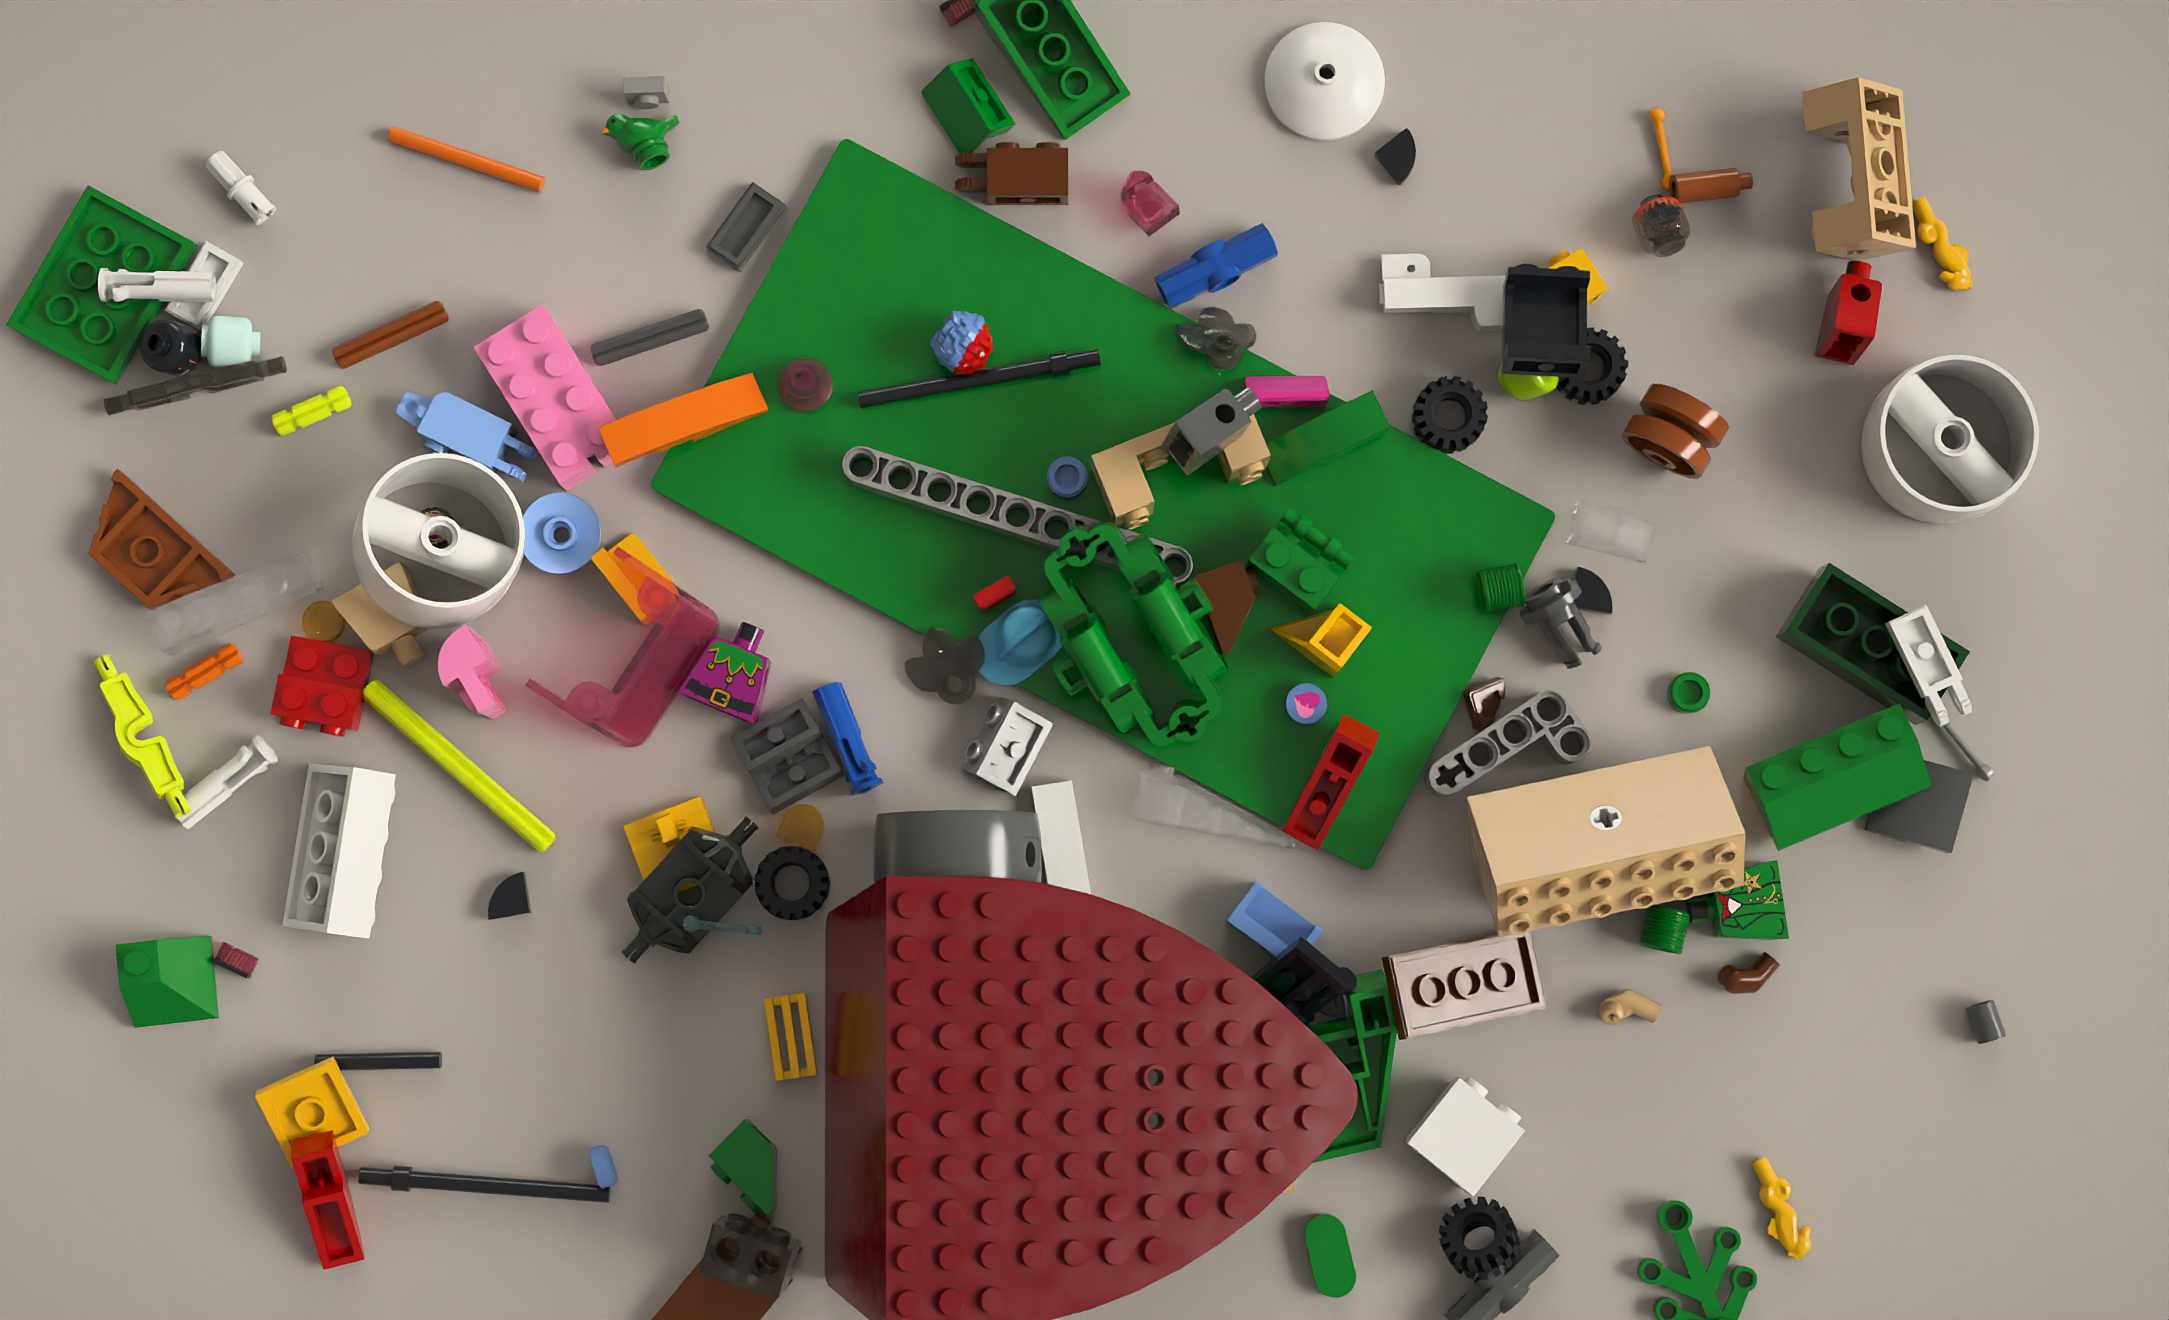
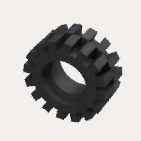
[1556,327,1628,405]
[1412,376,1488,454]
[1439,1197,1520,1280]

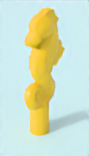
[1912,197,1973,292]
[1751,1156,1811,1260]

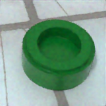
[1667,672,1710,714]

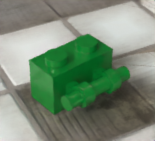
[1246,507,1355,615]

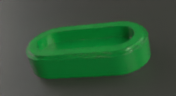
[1304,1214,1356,1298]

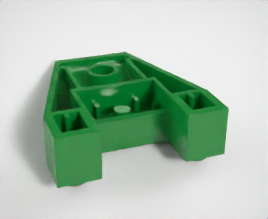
[1307,969,1397,1163]

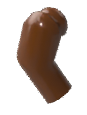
[1717,952,1780,994]

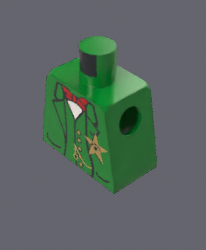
[1686,860,1789,940]

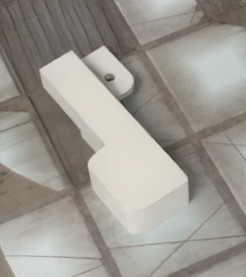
[1379,253,1506,332]

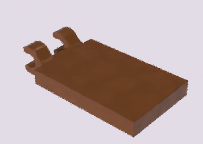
[652,1212,803,1320]

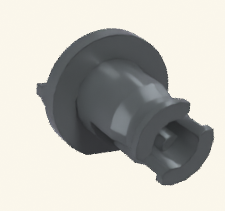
[1519,577,1602,669]

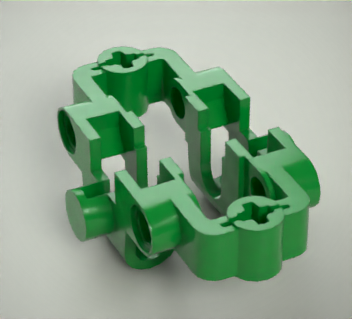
[1038,521,1229,747]

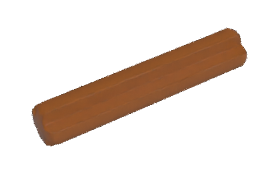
[332,301,449,369]

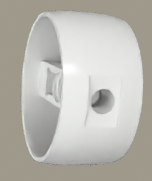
[1861,355,2039,524]
[352,453,525,629]

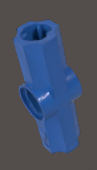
[1154,223,1278,309]

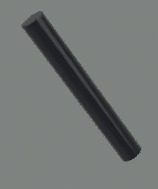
[314,1052,442,1070]

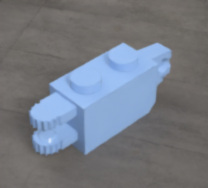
[395,391,539,482]

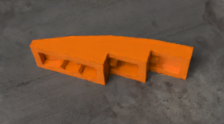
[598,373,768,468]

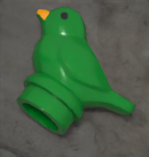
[602,114,679,170]

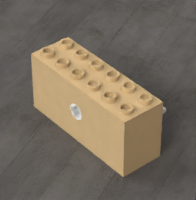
[1467,746,1746,937]

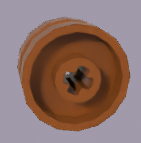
[1621,383,1729,479]

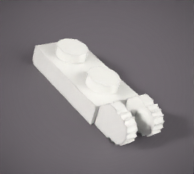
[1885,605,1973,727]

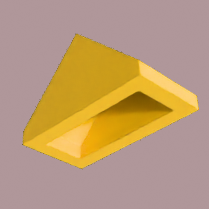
[1268,603,1372,678]

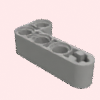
[1425,690,1591,797]

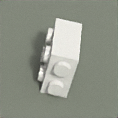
[1404,1076,1525,1197]

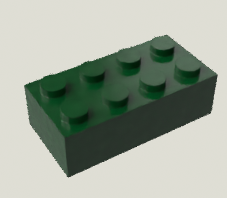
[1776,563,1970,725]

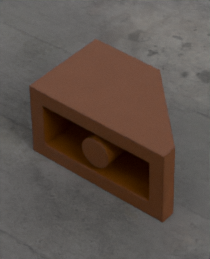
[1194,559,1260,656]

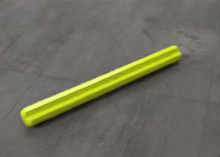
[362,679,556,853]

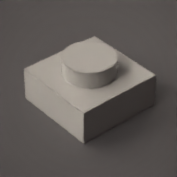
[623,76,669,109]

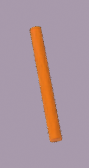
[388,126,545,192]

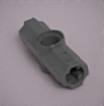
[1444,1228,1560,1320]

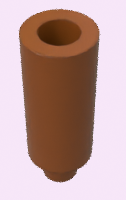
[1669,168,1753,204]

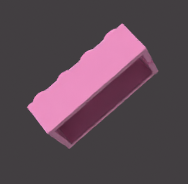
[473,304,617,491]

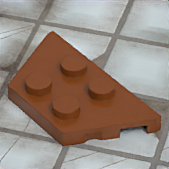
[88,469,236,610]

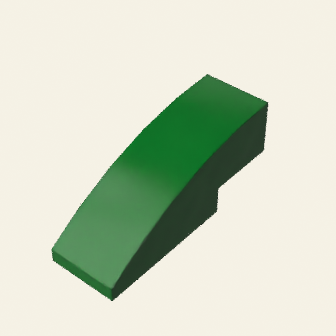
[1266,390,1390,486]

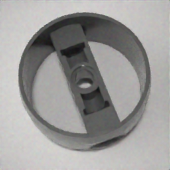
[873,810,1041,883]

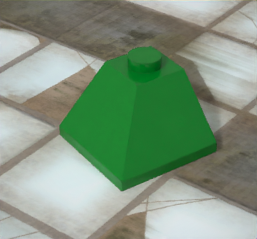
[116,936,219,1028]

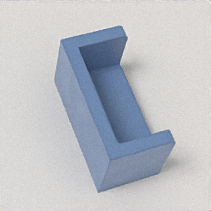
[1225,881,1323,958]

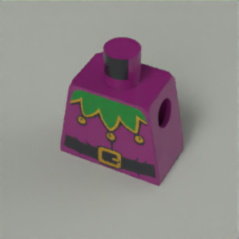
[680,622,771,725]

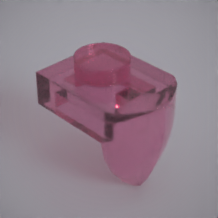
[1120,170,1180,237]

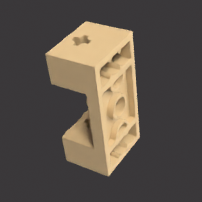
[1801,77,1916,261]
[1091,414,1271,530]

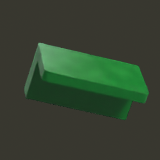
[922,58,1015,154]

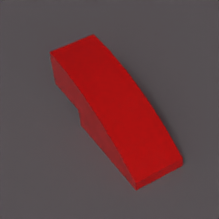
[291,1130,365,1270]

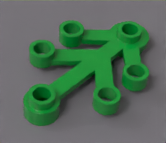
[1637,1200,1757,1320]

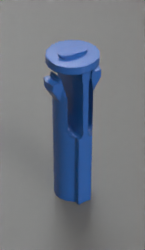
[812,682,883,795]

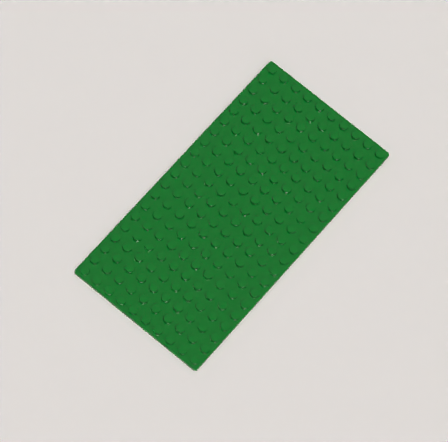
[651,139,1555,870]

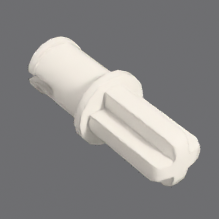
[206,151,277,225]

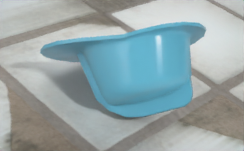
[974,599,1062,686]

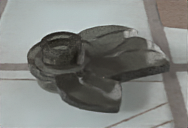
[1175,306,1257,370]
[904,626,985,704]

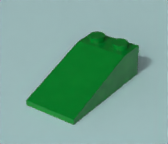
[969,0,1131,140]

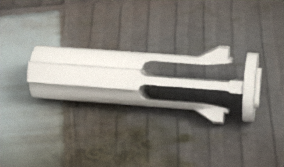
[98,268,216,302]
[172,735,278,829]

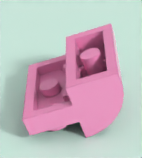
[438,625,507,720]

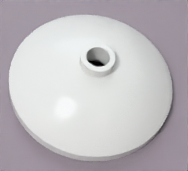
[1264,22,1385,141]

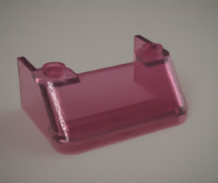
[525,547,720,748]

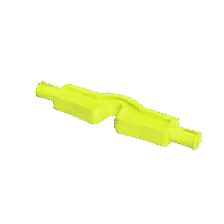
[93,655,192,818]

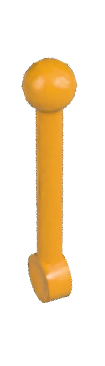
[1649,108,1673,191]

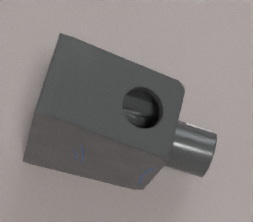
[1162,388,1261,476]

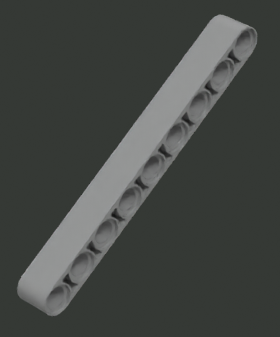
[842,446,1193,587]

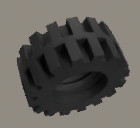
[754,846,830,920]

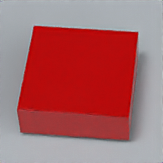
[973,575,1016,613]

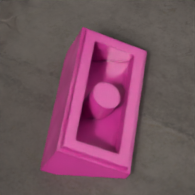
[1245,376,1329,407]

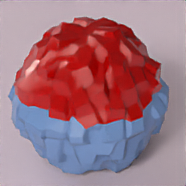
[930,311,994,375]

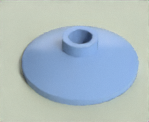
[523,493,601,574]

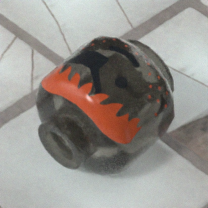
[1632,194,1691,257]

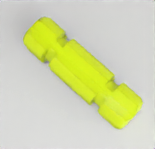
[271,386,352,436]

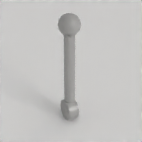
[1933,715,1994,781]

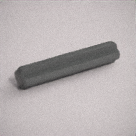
[591,309,709,366]

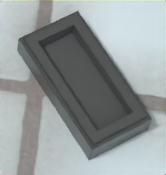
[706,182,787,272]

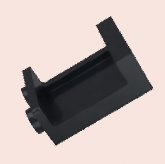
[1502,264,1591,378]

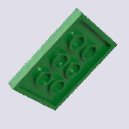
[6,185,197,385]

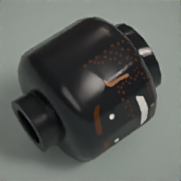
[140,319,201,376]

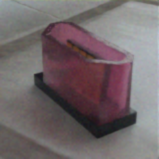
[939,0,974,26]
[212,942,259,978]

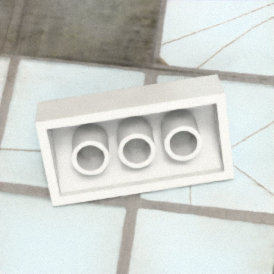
[282,763,396,939]

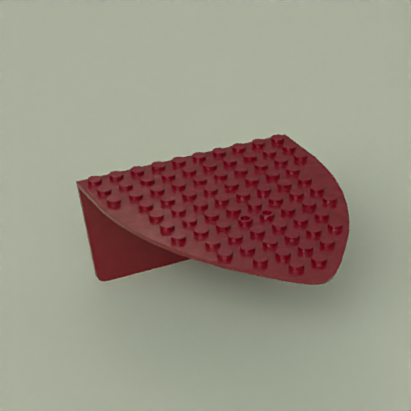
[825,876,1358,1320]

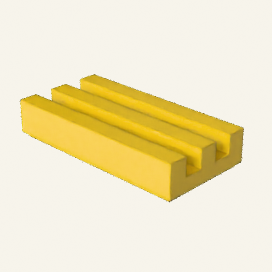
[764,993,818,1081]

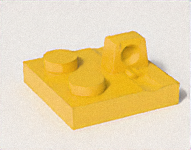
[623,796,715,894]
[255,1057,370,1168]

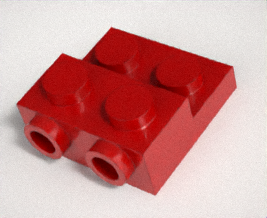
[270,635,374,737]

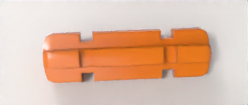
[165,643,243,700]

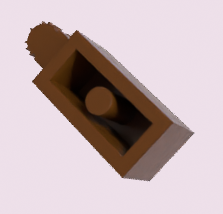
[955,142,1068,205]

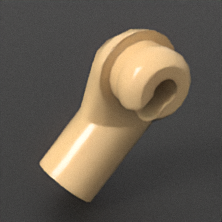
[1599,989,1662,1025]

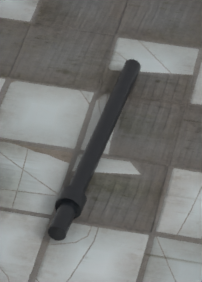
[858,349,1101,408]
[358,1166,611,1203]

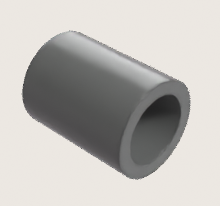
[1965,1000,2006,1044]

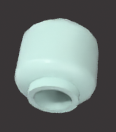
[200,316,260,369]

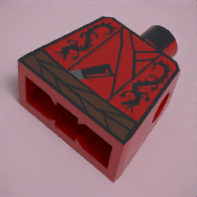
[1814,261,1882,365]

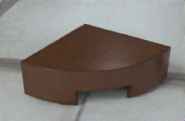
[1462,677,1505,731]

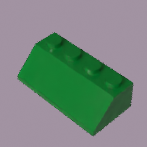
[1743,703,1931,851]

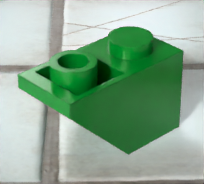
[709,1119,777,1215]

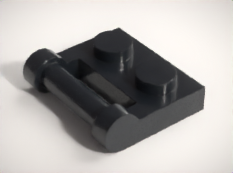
[1251,936,1357,1026]

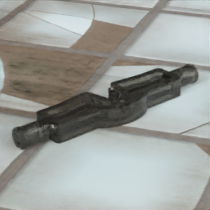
[104,356,287,416]

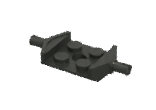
[622,816,759,963]

